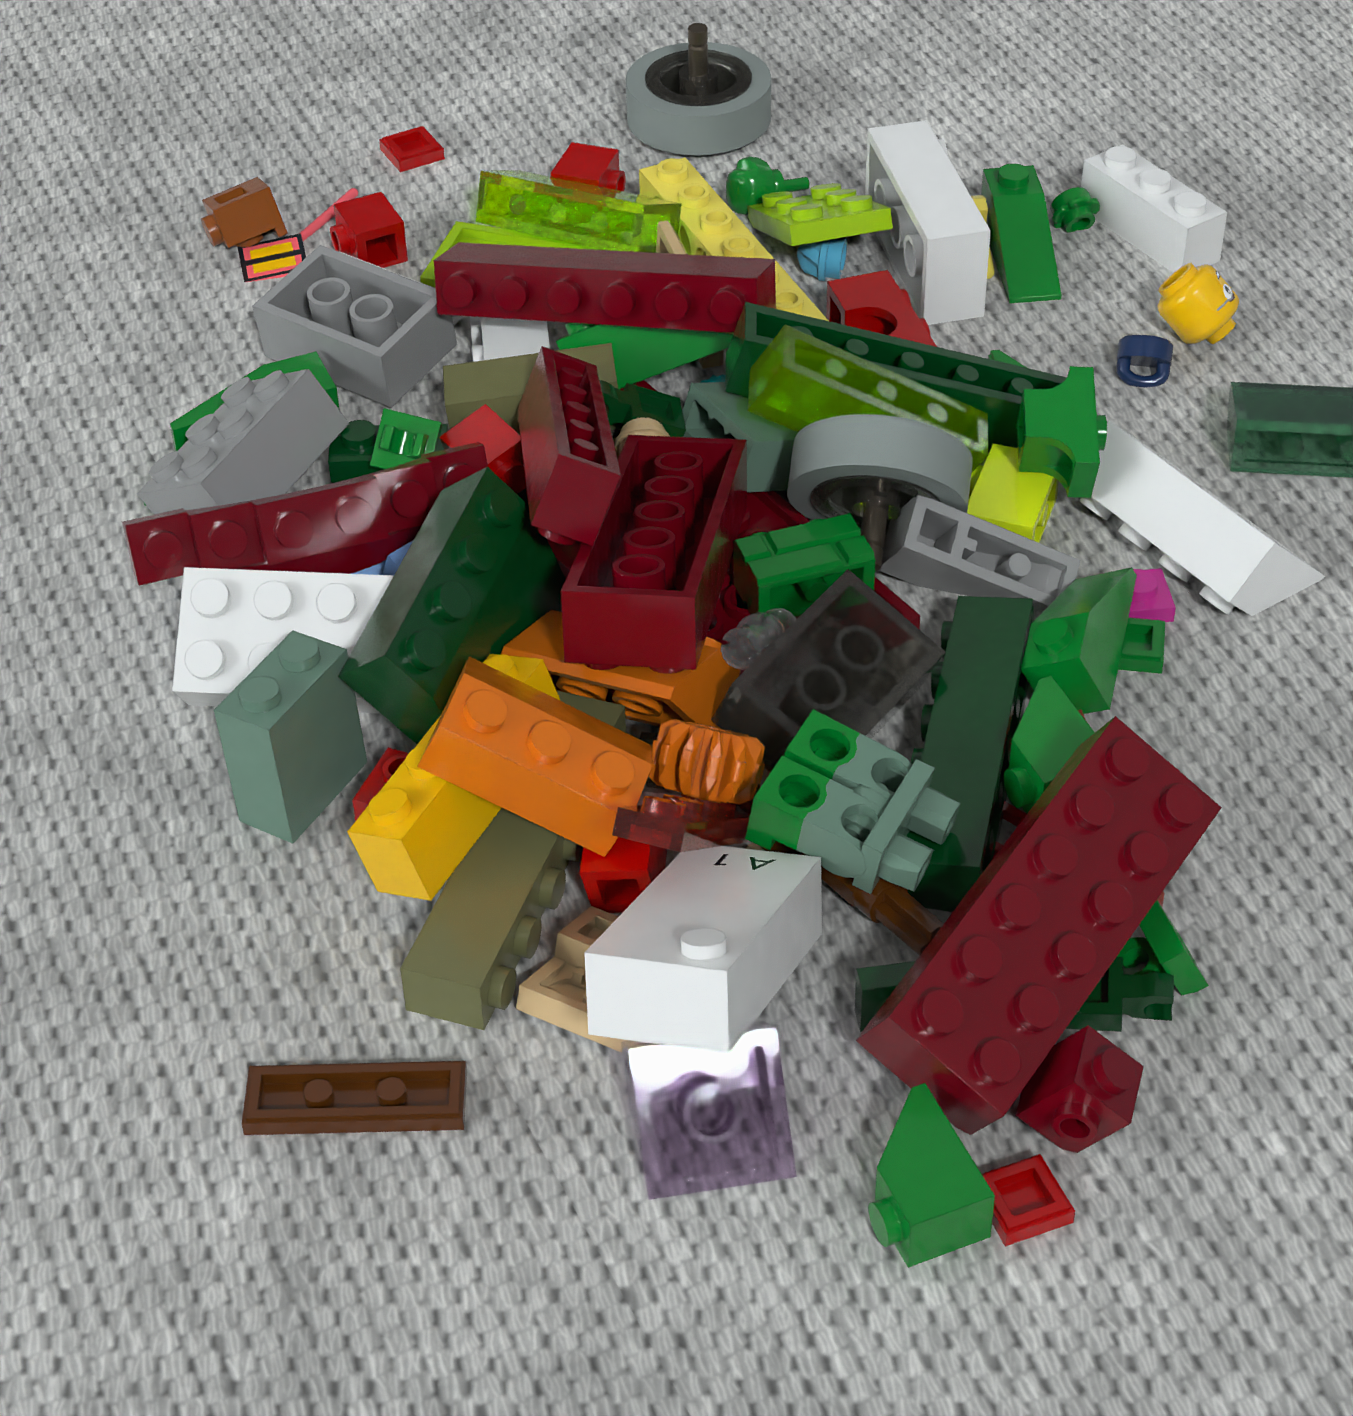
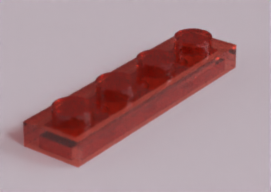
[612,793,750,852]

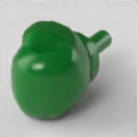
[726,157,810,215]

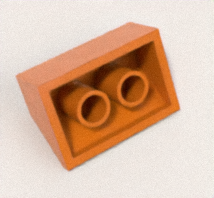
[501,610,740,728]
[417,656,653,857]

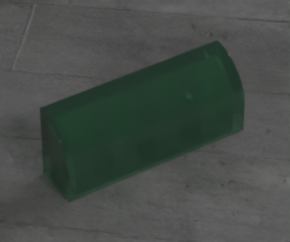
[1227,382,1353,478]

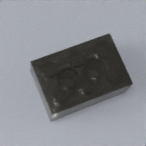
[711,569,945,769]

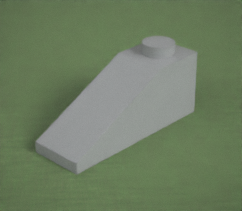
[879,493,1081,611]

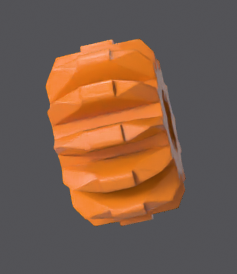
[649,719,765,805]

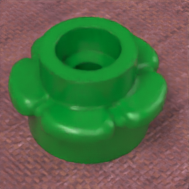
[1050,187,1100,233]

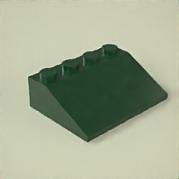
[338,467,566,744]

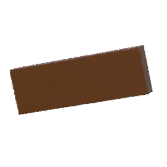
[242,1061,467,1135]

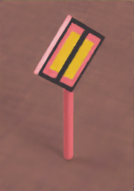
[237,188,358,283]

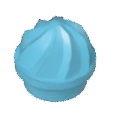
[797,237,847,281]

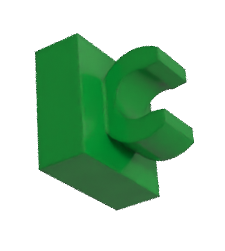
[370,408,443,470]
[1117,900,1209,996]

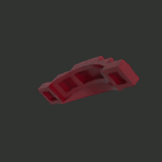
[122,442,488,586]

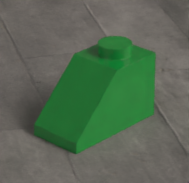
[1004,676,1095,814]
[868,1083,995,1268]

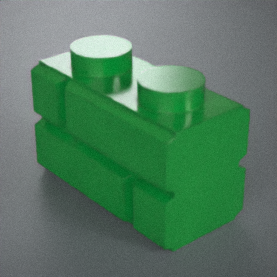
[733,513,876,626]

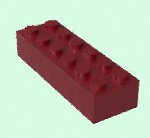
[561,435,747,674]
[856,716,1222,1135]

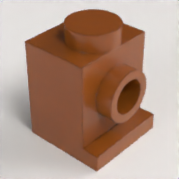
[201,177,288,248]

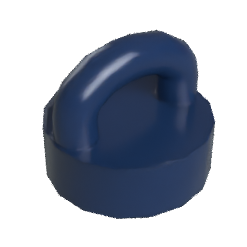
[1116,335,1174,387]

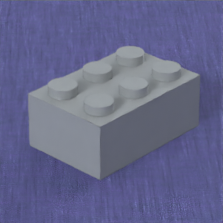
[252,245,457,408]
[137,369,349,514]

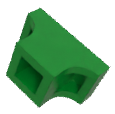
[1016,366,1107,498]

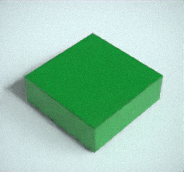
[1118,617,1165,674]

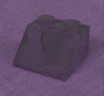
[621,1021,797,1200]

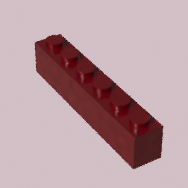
[433,242,776,333]
[517,346,621,546]

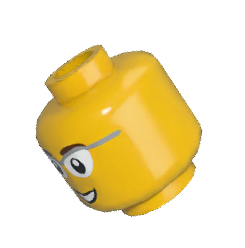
[1157,262,1239,344]

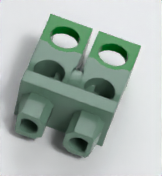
[745,709,961,894]

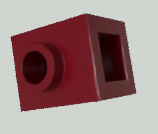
[1015,1025,1144,1153]

